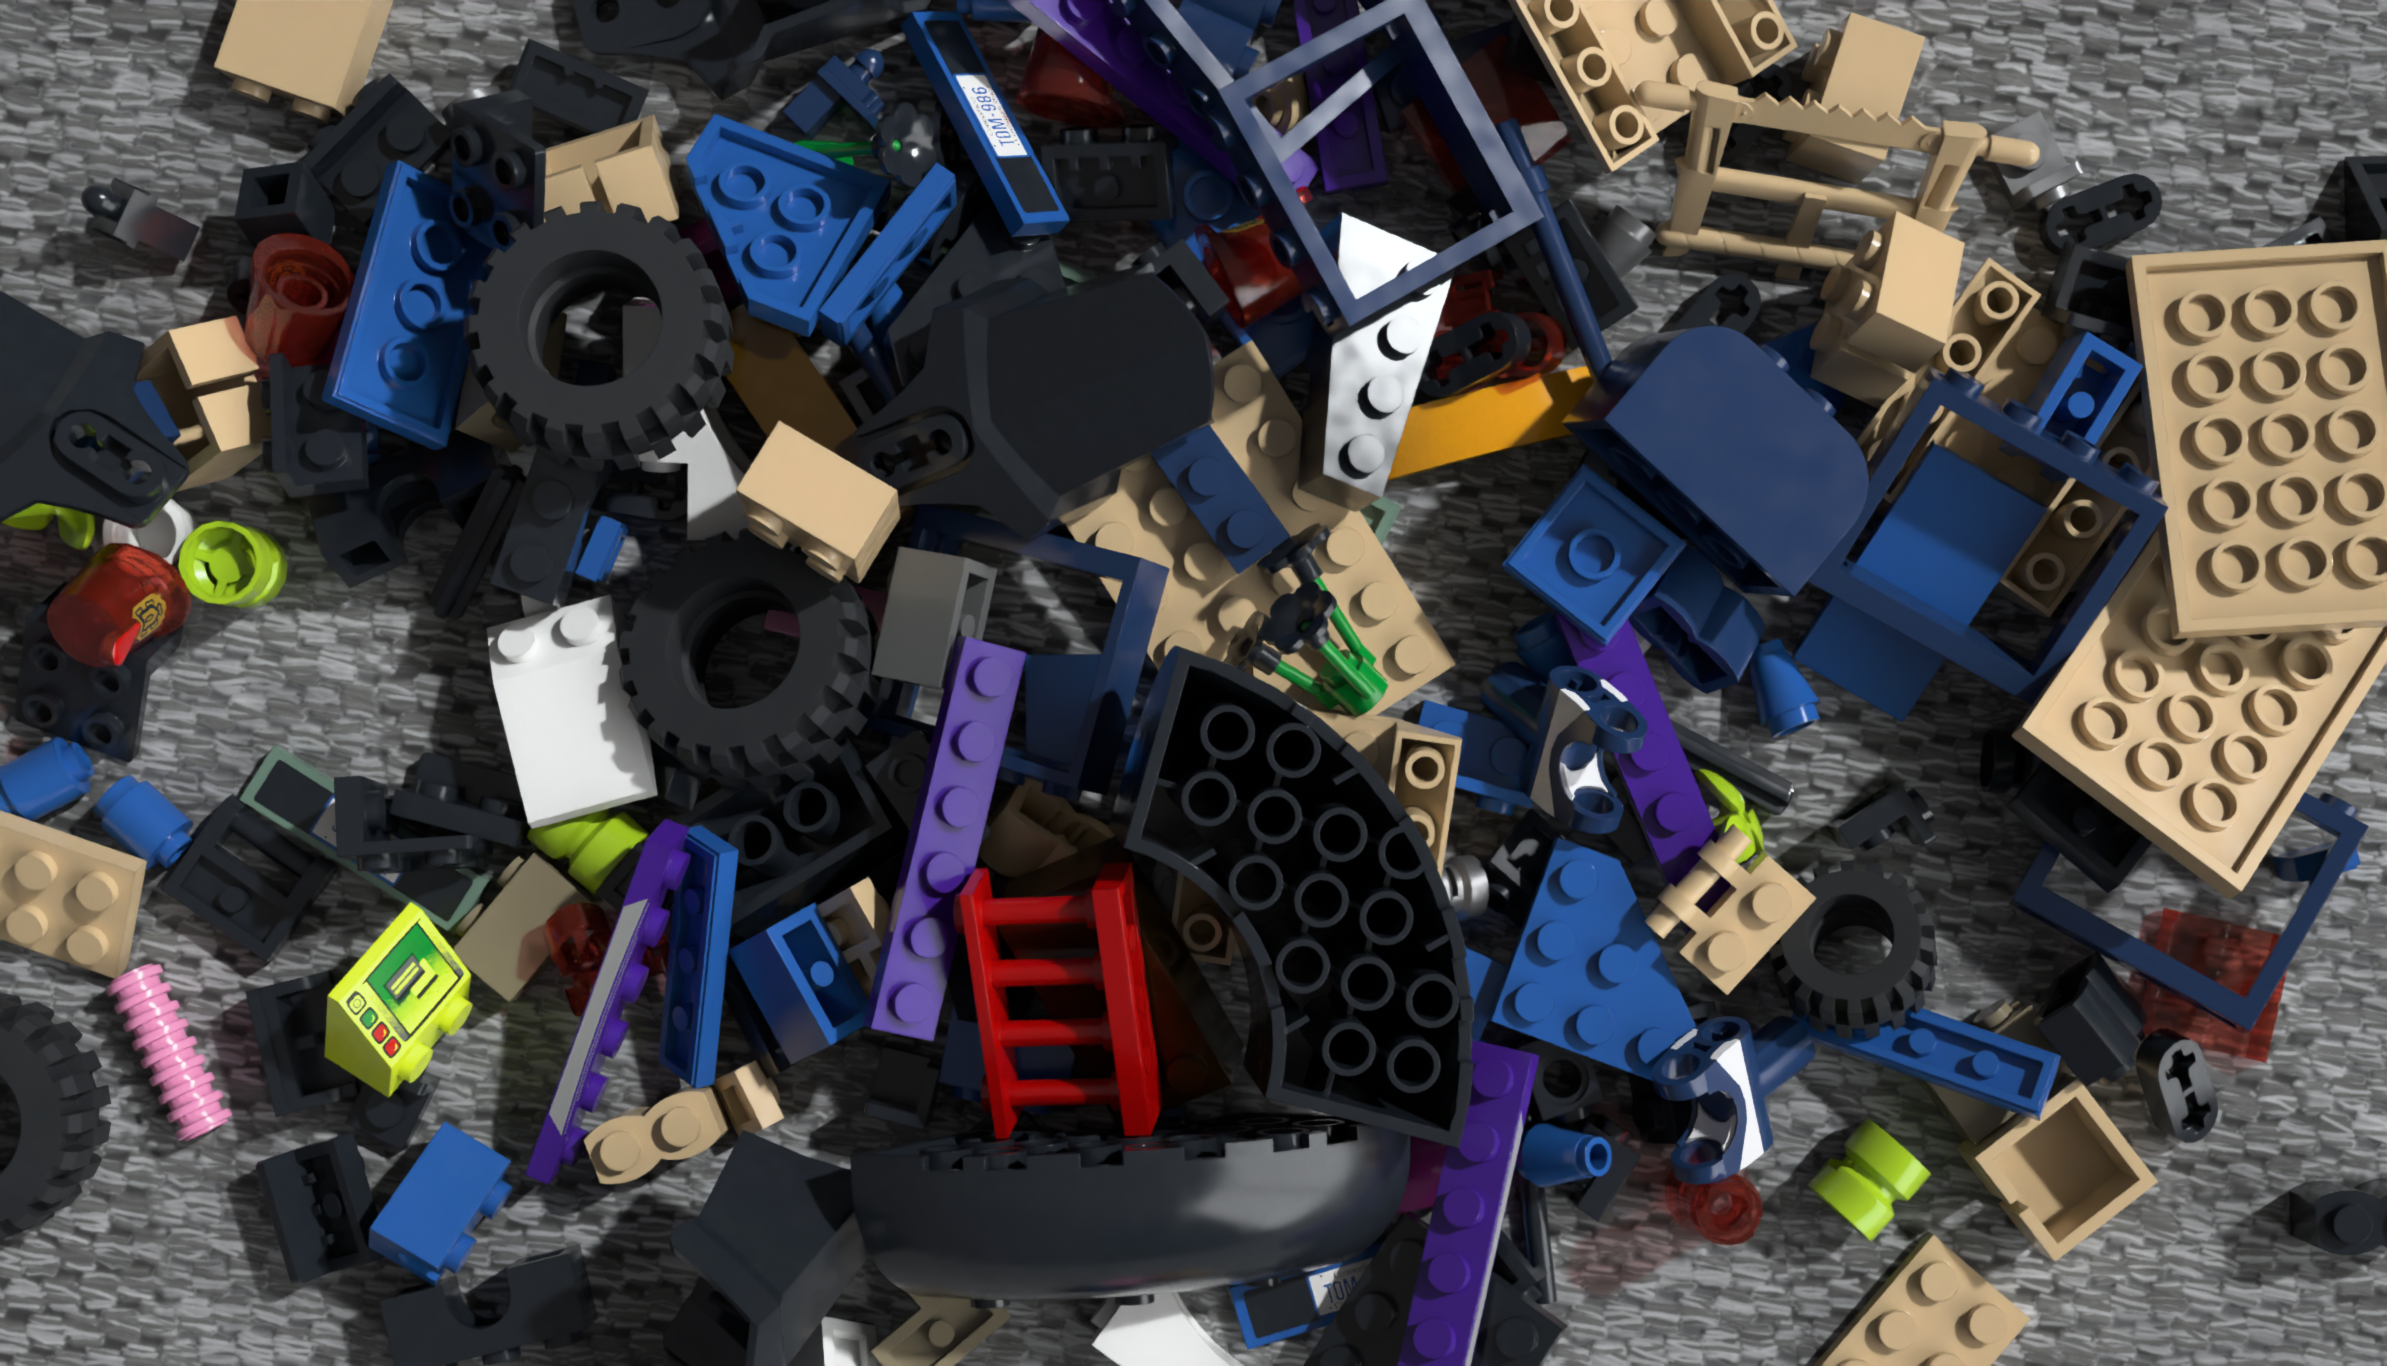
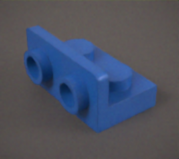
[1417,700,1533,817]

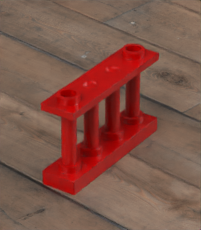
[953,863,1163,1139]

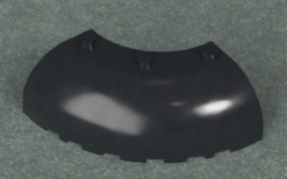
[1108,646,1474,1148]
[850,1111,1411,1309]

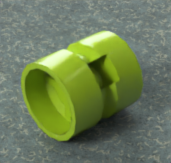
[178,520,288,609]
[527,808,651,897]
[1807,1118,1931,1242]

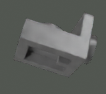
[1987,111,2084,212]

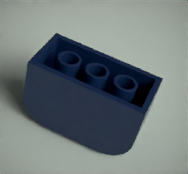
[1561,326,1869,597]

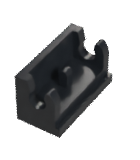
[245,970,361,1117]

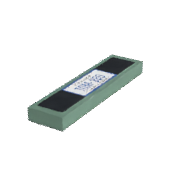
[239,746,493,935]

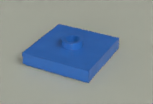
[1501,463,1687,648]

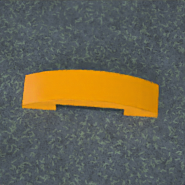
[1387,366,1594,481]

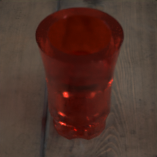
[1665,1168,1763,1245]

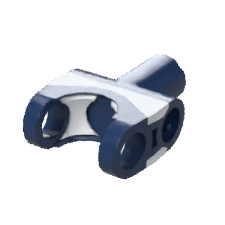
[1480,662,1648,834]
[1652,1016,1815,1184]

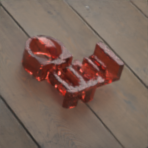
[1433,270,1567,379]
[543,902,669,1017]

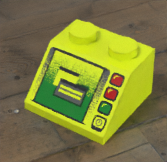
[325,902,473,1098]

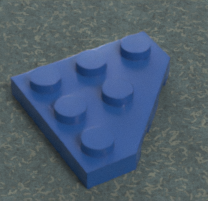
[686,113,891,337]
[1488,837,1696,1081]

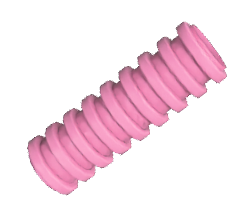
[106,963,232,1141]

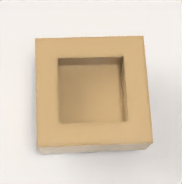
[713,1060,784,1137]

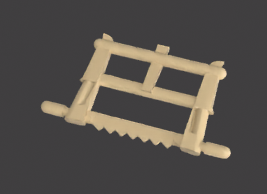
[1634,80,2040,280]

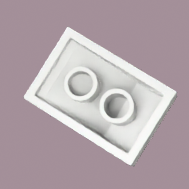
[487,595,658,829]

